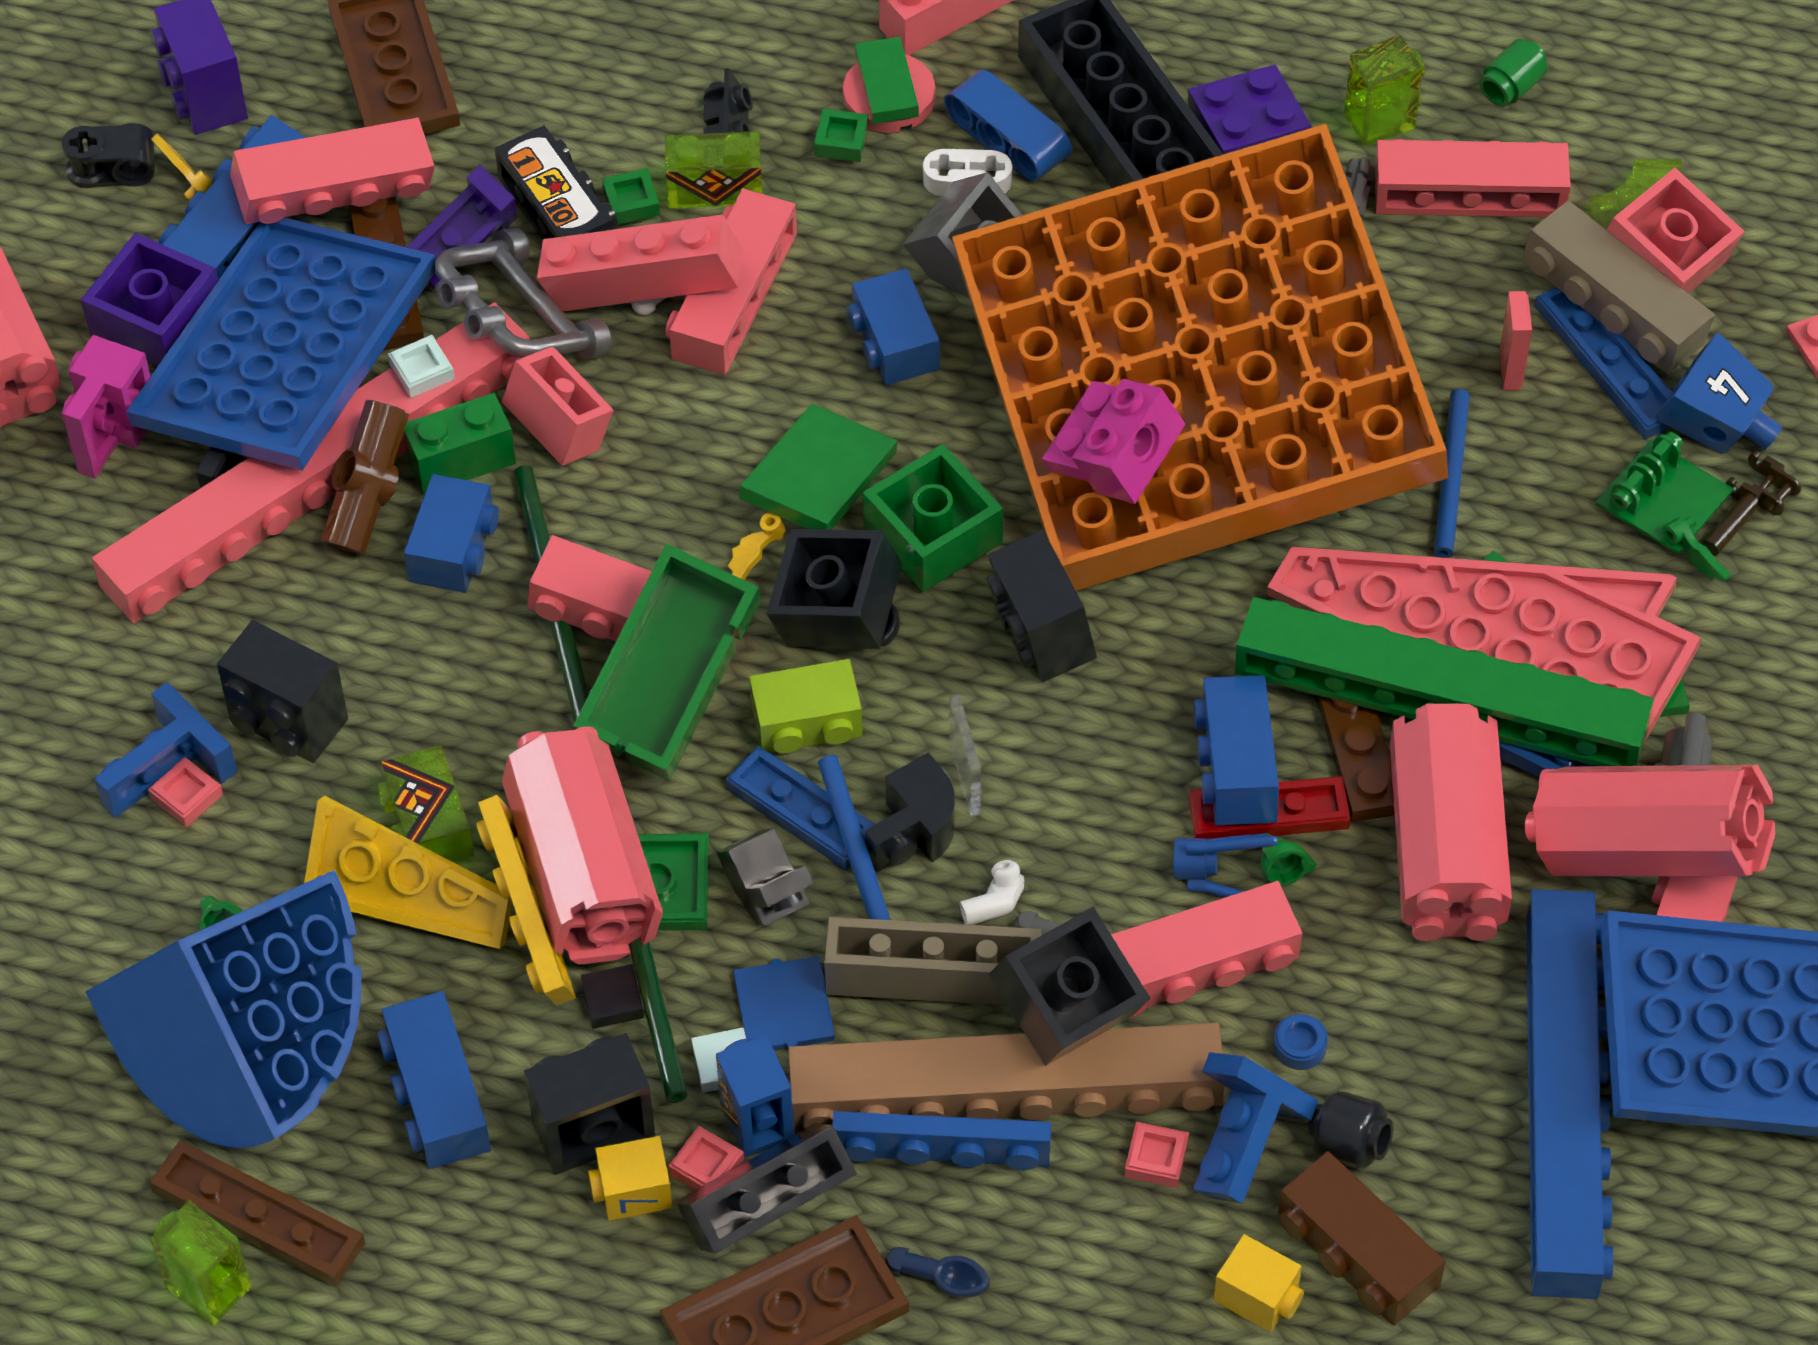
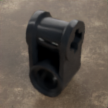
[62,123,155,188]

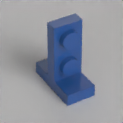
[94,682,237,818]
[1193,1052,1318,1204]

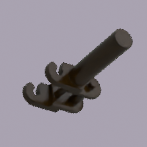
[1702,451,1802,556]

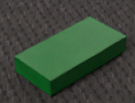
[855,37,919,124]

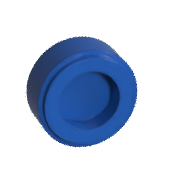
[1273,1014,1328,1070]

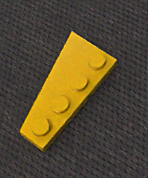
[304,795,513,949]
[476,795,576,1006]

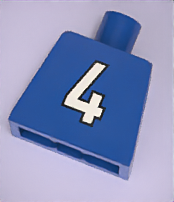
[1655,333,1782,453]

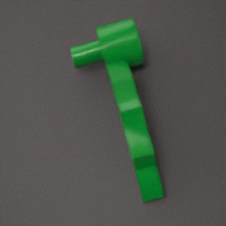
[1663,516,1731,581]

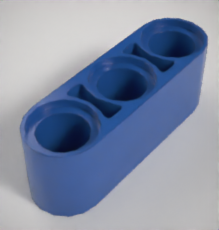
[944,69,1072,182]

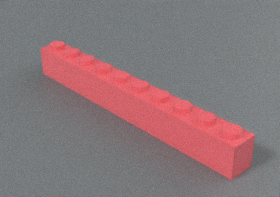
[92,302,530,624]

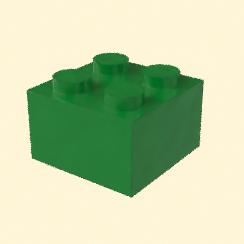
[863,444,1003,592]

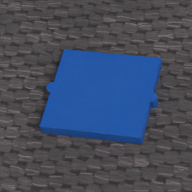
[733,956,835,1052]

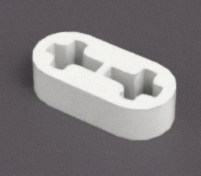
[923,149,1012,196]

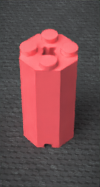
[0,246,61,428]
[1390,704,1512,941]
[502,727,663,965]
[1525,764,1775,876]

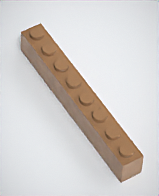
[789,1023,1225,1130]

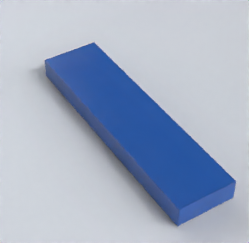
[1534,288,1671,440]

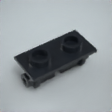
[703,68,753,168]

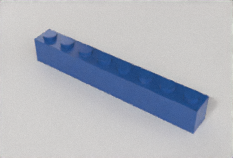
[1526,889,1613,1299]

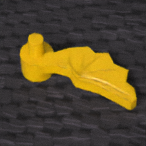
[151,133,214,200]
[728,512,786,580]

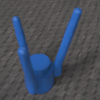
[1173,833,1292,909]

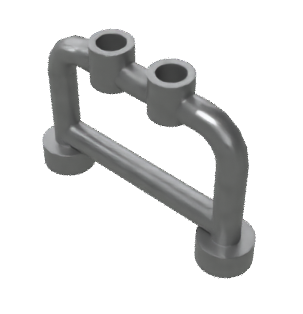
[435,228,611,359]

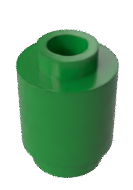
[1479,39,1548,107]

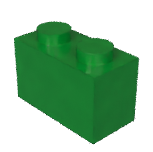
[403,393,516,495]

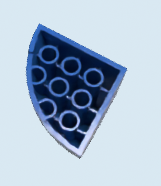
[85,870,362,1148]

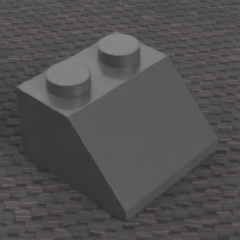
[902,172,1022,299]

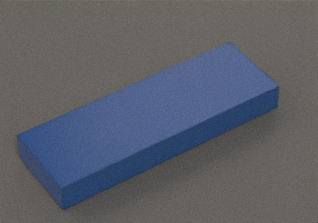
[725,746,876,870]

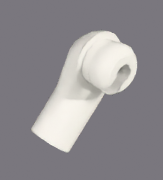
[959,860,1024,925]

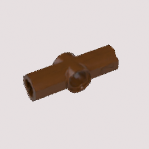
[321,400,409,555]

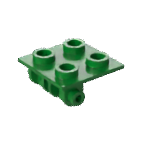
[1595,432,1734,555]

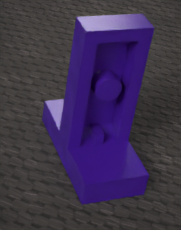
[406,165,517,290]

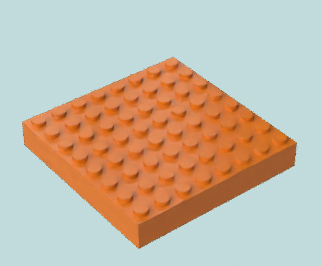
[952,124,1448,591]

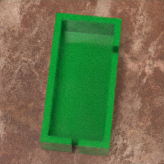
[573,543,761,781]

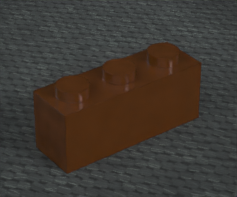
[1278,1151,1446,1326]

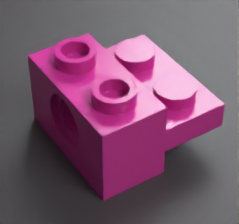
[62,335,151,479]
[1042,379,1186,504]

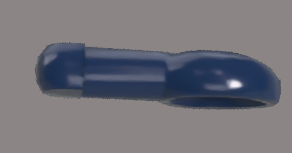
[885,1247,990,1298]

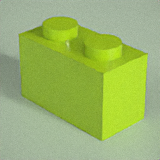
[749,659,863,753]

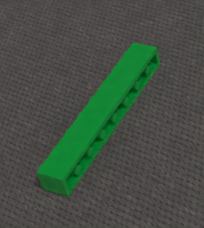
[1235,597,1654,766]

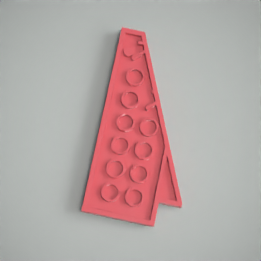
[1267,547,1701,743]

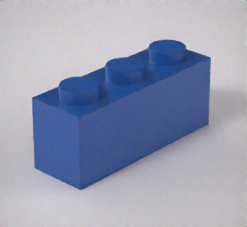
[1194,675,1279,825]
[376,991,491,1169]

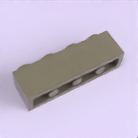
[1522,200,1715,375]
[824,917,1042,1005]

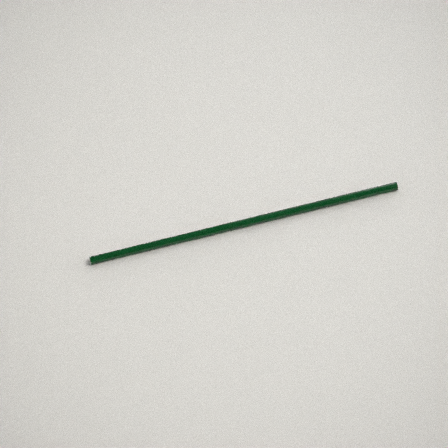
[514,465,687,1103]

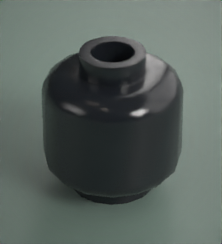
[1308,1091,1394,1168]

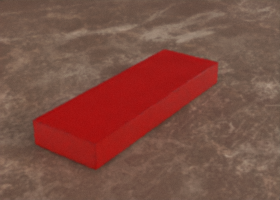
[1188,776,1351,839]

